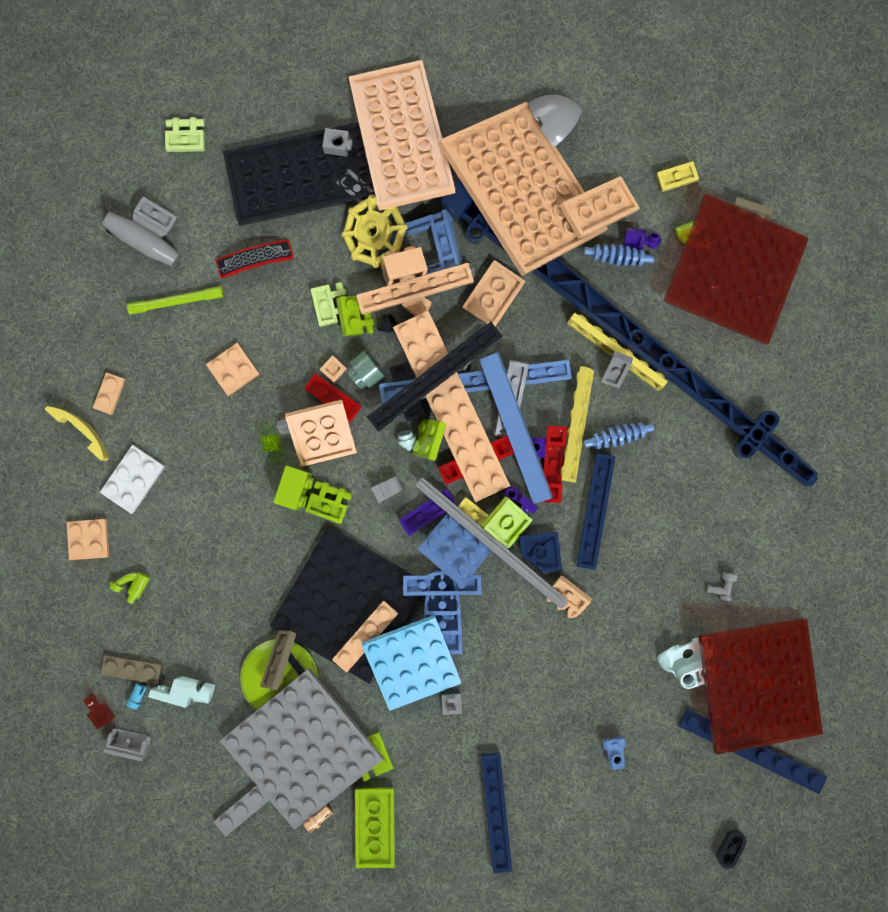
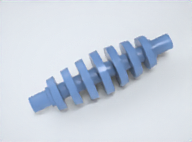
[583,244,654,266]
[584,422,654,449]

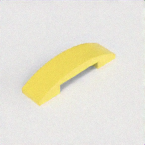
[45,406,109,461]

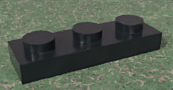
[389,362,425,422]

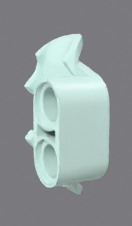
[657,637,716,689]

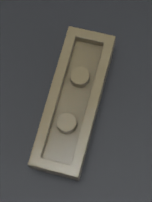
[260,630,296,690]
[101,655,163,684]

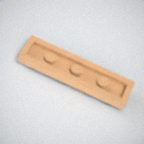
[332,601,398,673]

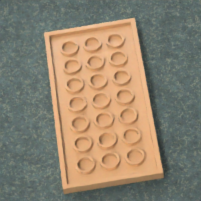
[349,60,456,210]

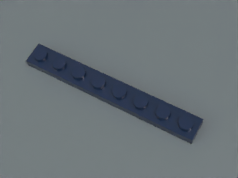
[678,708,827,794]

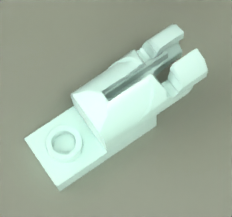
[148,676,215,708]

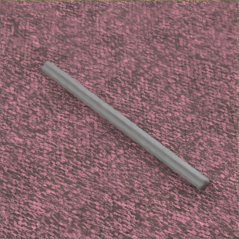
[416,478,568,609]

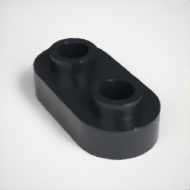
[716,829,747,869]

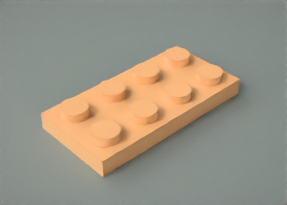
[559,176,640,239]

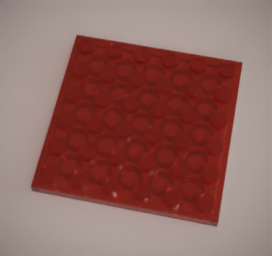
[663,194,809,345]
[698,618,823,755]

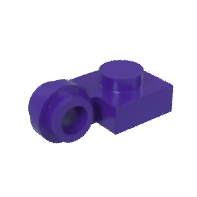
[623,228,661,250]
[504,486,538,514]

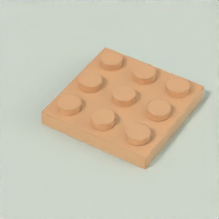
[285,400,357,467]

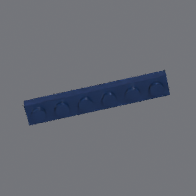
[576,453,616,570]
[481,752,512,873]

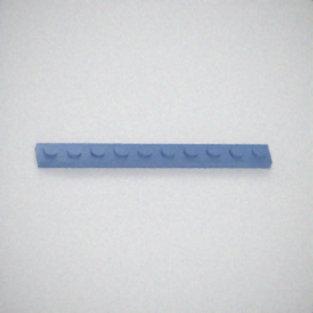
[379,360,572,404]

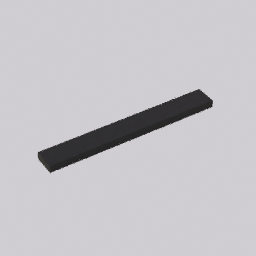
[367,321,503,432]

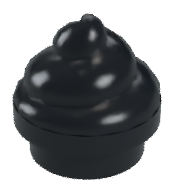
[377,314,397,333]

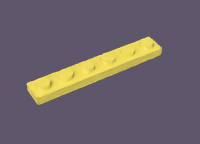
[567,313,668,391]
[561,366,594,483]

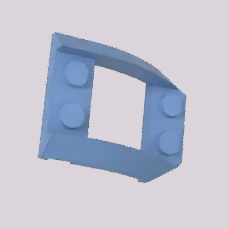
[378,209,463,279]

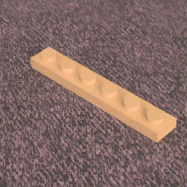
[356,263,474,315]

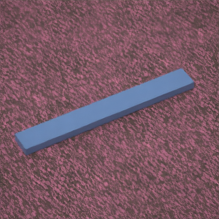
[479,352,553,504]

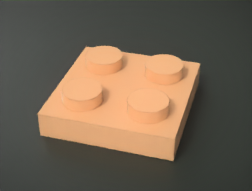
[206,343,260,396]
[67,519,109,560]

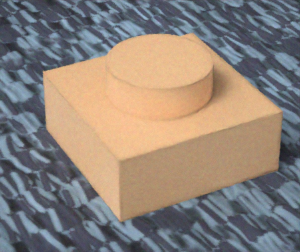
[320,355,347,383]

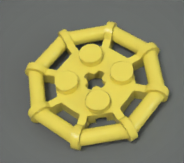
[341,195,408,268]

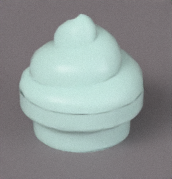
[397,430,416,451]

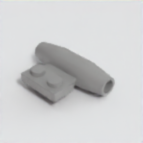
[102,197,179,266]

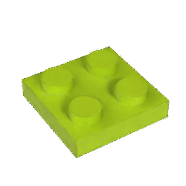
[412,418,447,461]
[481,496,532,549]

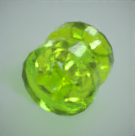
[260,435,281,452]

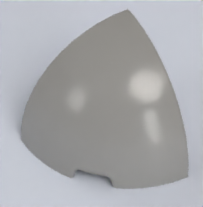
[528,95,581,147]

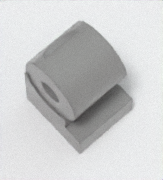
[371,476,403,503]

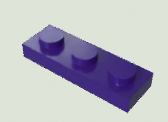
[399,489,457,536]

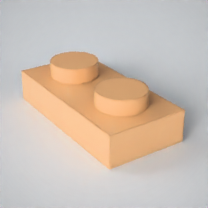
[93,372,126,415]

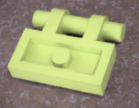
[165,117,205,152]
[311,282,347,327]

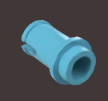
[126,683,147,709]

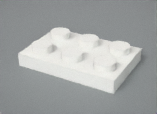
[100,445,165,514]

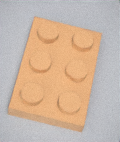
[462,260,526,327]

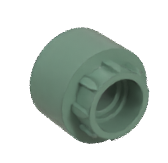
[347,350,385,389]

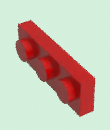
[304,374,362,422]

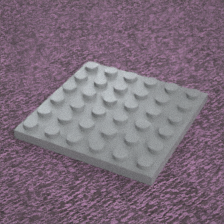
[220,668,384,830]

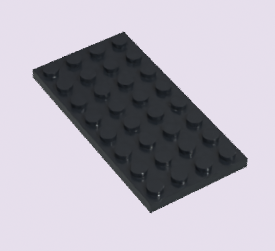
[223,122,376,226]

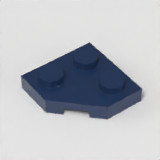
[519,532,562,573]

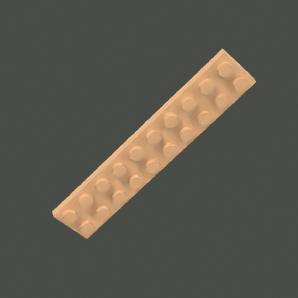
[393,311,510,502]

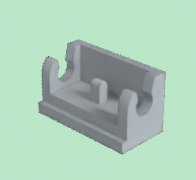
[104,728,151,761]

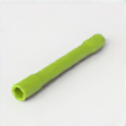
[127,286,224,315]

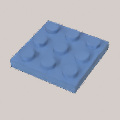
[418,513,491,587]

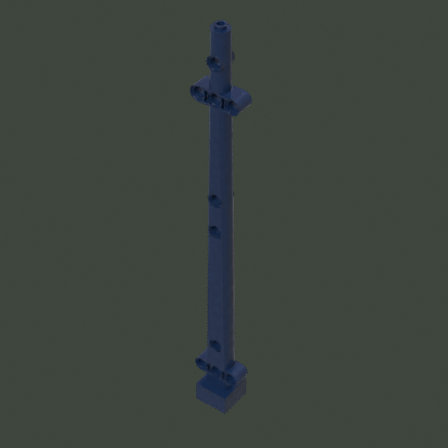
[441,178,818,487]

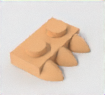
[547,575,592,618]

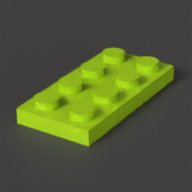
[355,787,395,868]

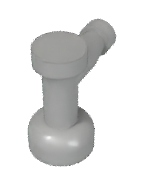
[707,572,738,601]

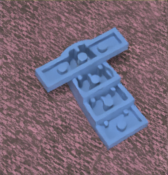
[403,570,481,654]

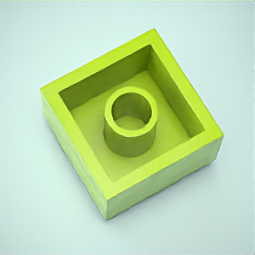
[273,466,314,510]

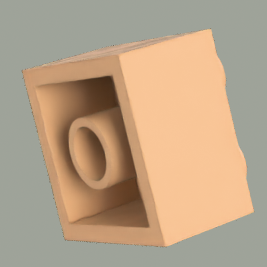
[381,246,428,286]

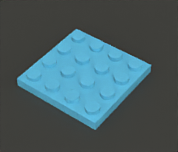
[362,615,461,711]

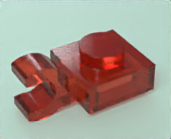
[83,693,116,730]

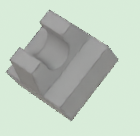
[442,693,462,715]

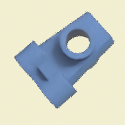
[602,737,626,770]

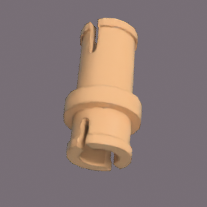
[303,804,333,833]

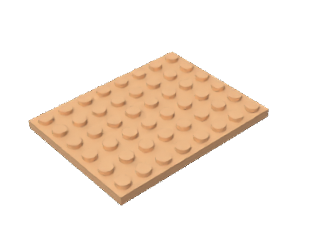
[438,102,608,276]

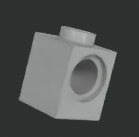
[322,128,353,156]

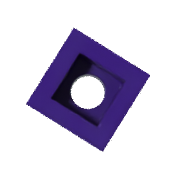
[531,438,546,458]

